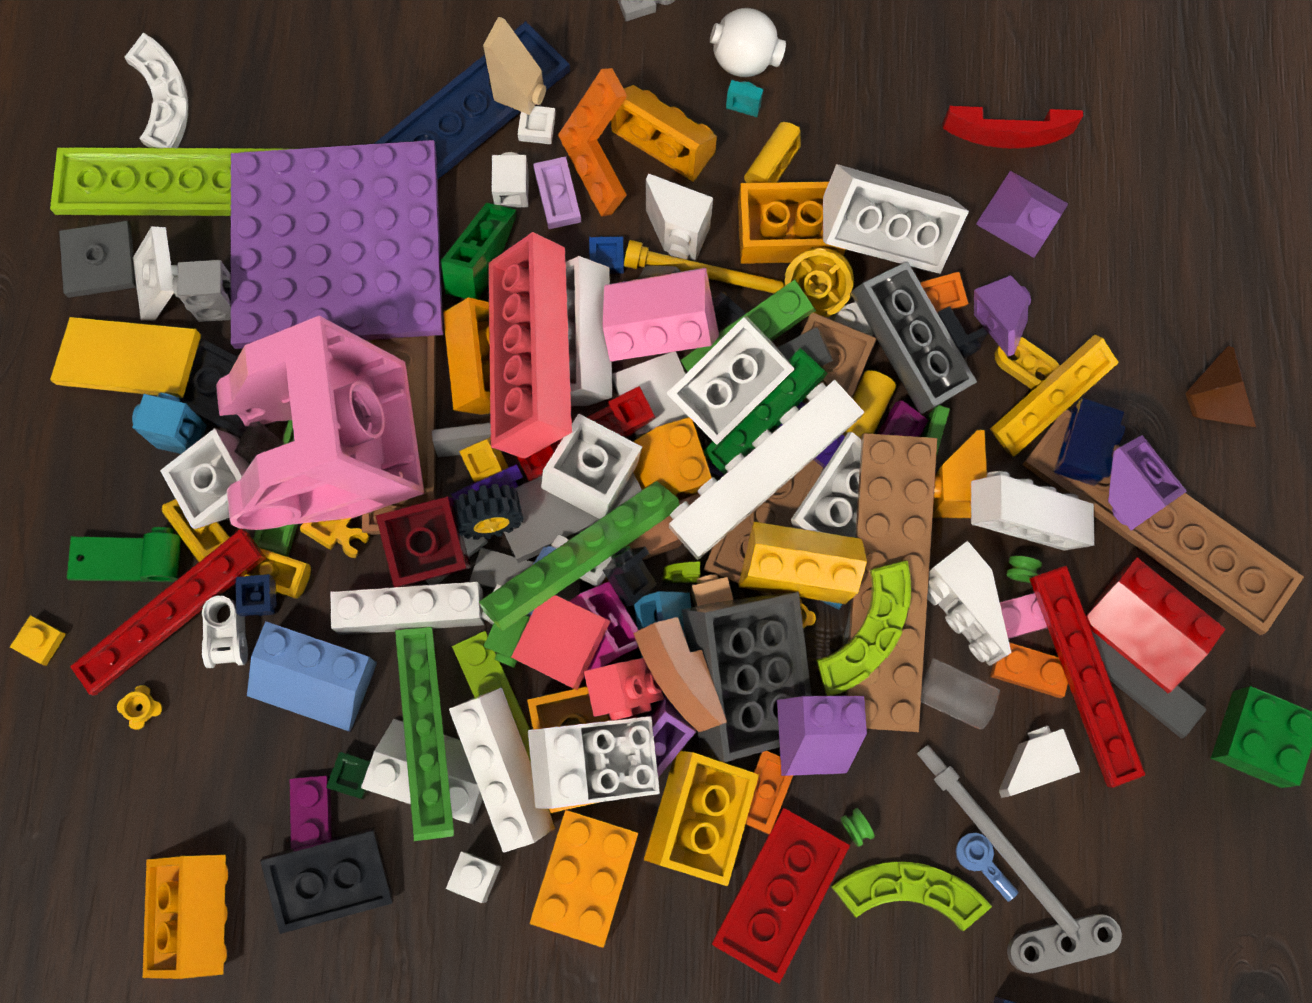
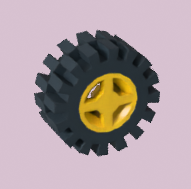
[453,484,524,540]

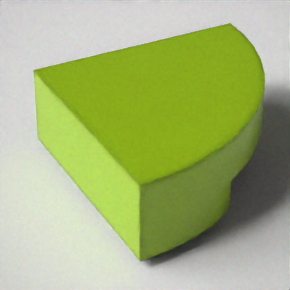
[663,562,700,583]

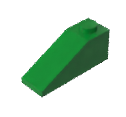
[441,203,517,299]

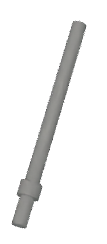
[917,745,1081,937]

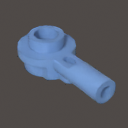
[955,833,1019,902]

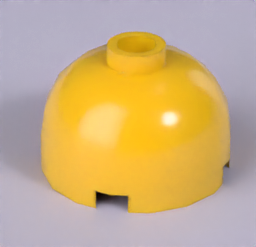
[785,247,854,317]

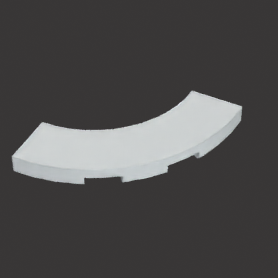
[124,33,188,148]

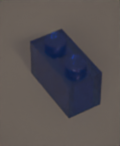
[1053,398,1125,486]

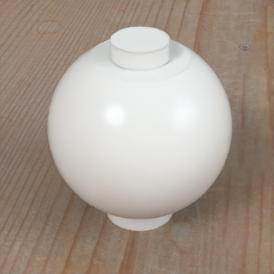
[710,8,786,77]

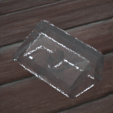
[921,658,1000,730]

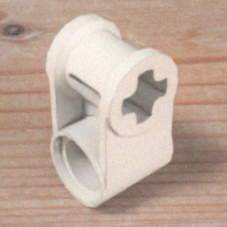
[202,596,248,668]

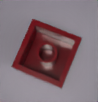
[375,496,471,587]

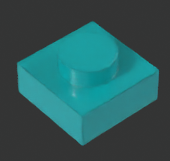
[726,80,763,117]

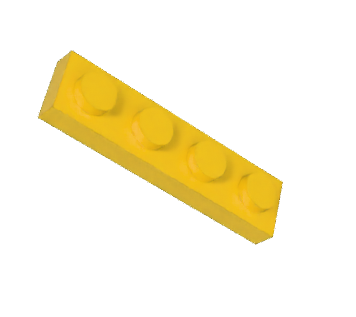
[990,335,1119,457]

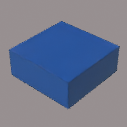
[589,237,624,274]

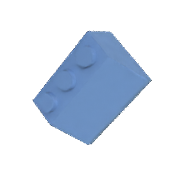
[247,621,377,732]

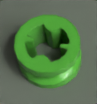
[1006,556,1042,583]
[841,808,875,847]

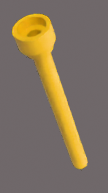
[624,240,785,294]

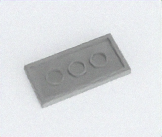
[504,473,642,563]

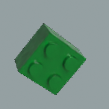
[1210,686,1312,788]

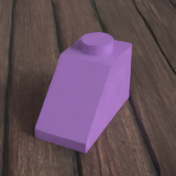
[974,276,1031,356]
[646,694,696,778]

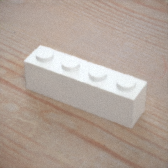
[971,471,1094,551]
[331,582,484,635]
[449,688,555,853]

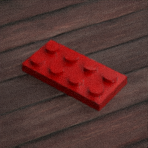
[711,808,850,984]

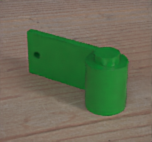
[67,527,181,582]

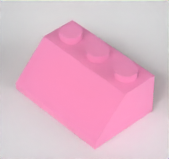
[603,268,719,361]

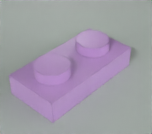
[533,157,581,229]

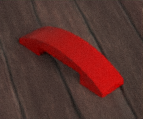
[943,106,1083,149]
[517,386,656,482]

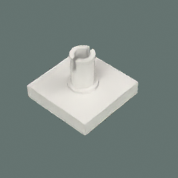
[132,226,178,321]

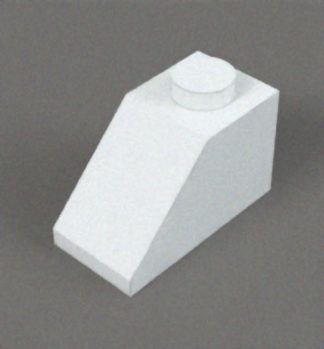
[999,726,1080,798]

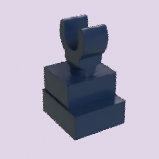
[236,574,277,616]

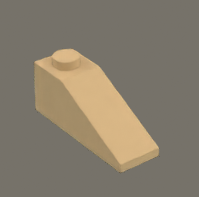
[483,17,546,115]

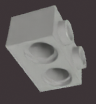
[173,260,231,322]

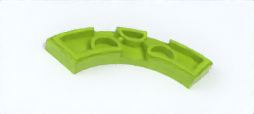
[817,560,911,696]
[831,862,992,931]

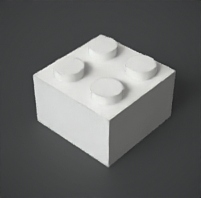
[541,414,642,519]

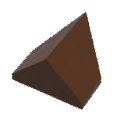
[1185,346,1257,428]

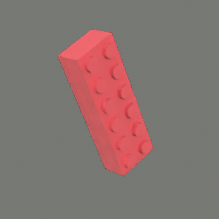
[489,232,572,459]

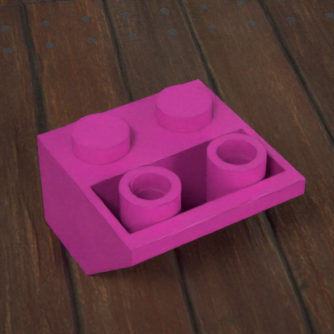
[569,582,640,684]

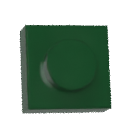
[326,752,370,800]

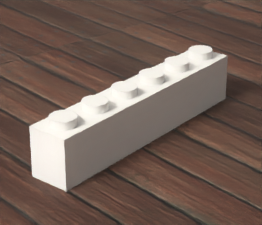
[669,380,864,560]

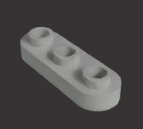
[1007,914,1122,973]

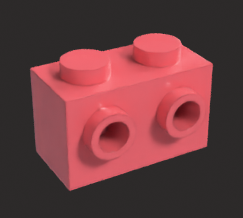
[584,658,664,721]

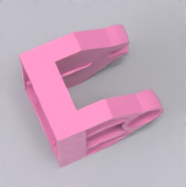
[216,315,424,530]

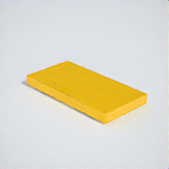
[50,317,201,398]

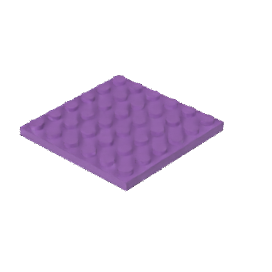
[231,140,443,349]

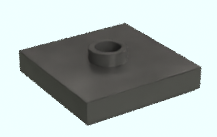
[59,221,136,298]

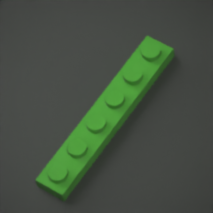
[479,481,680,631]
[395,627,454,841]

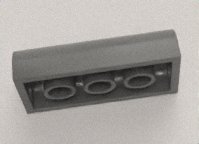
[850,261,977,415]

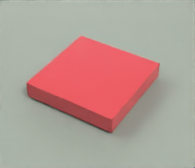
[511,595,611,690]

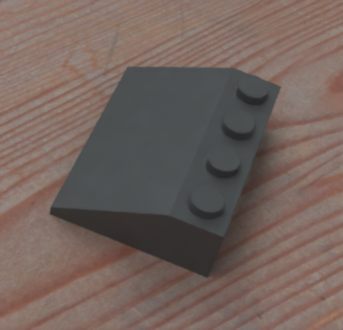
[682,592,812,762]

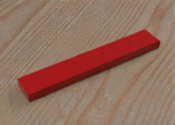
[70,529,266,695]
[1029,565,1145,788]

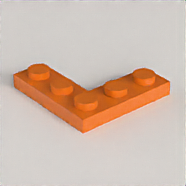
[558,68,627,217]

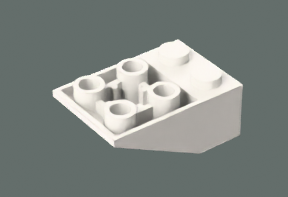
[927,541,1011,666]
[528,716,660,809]

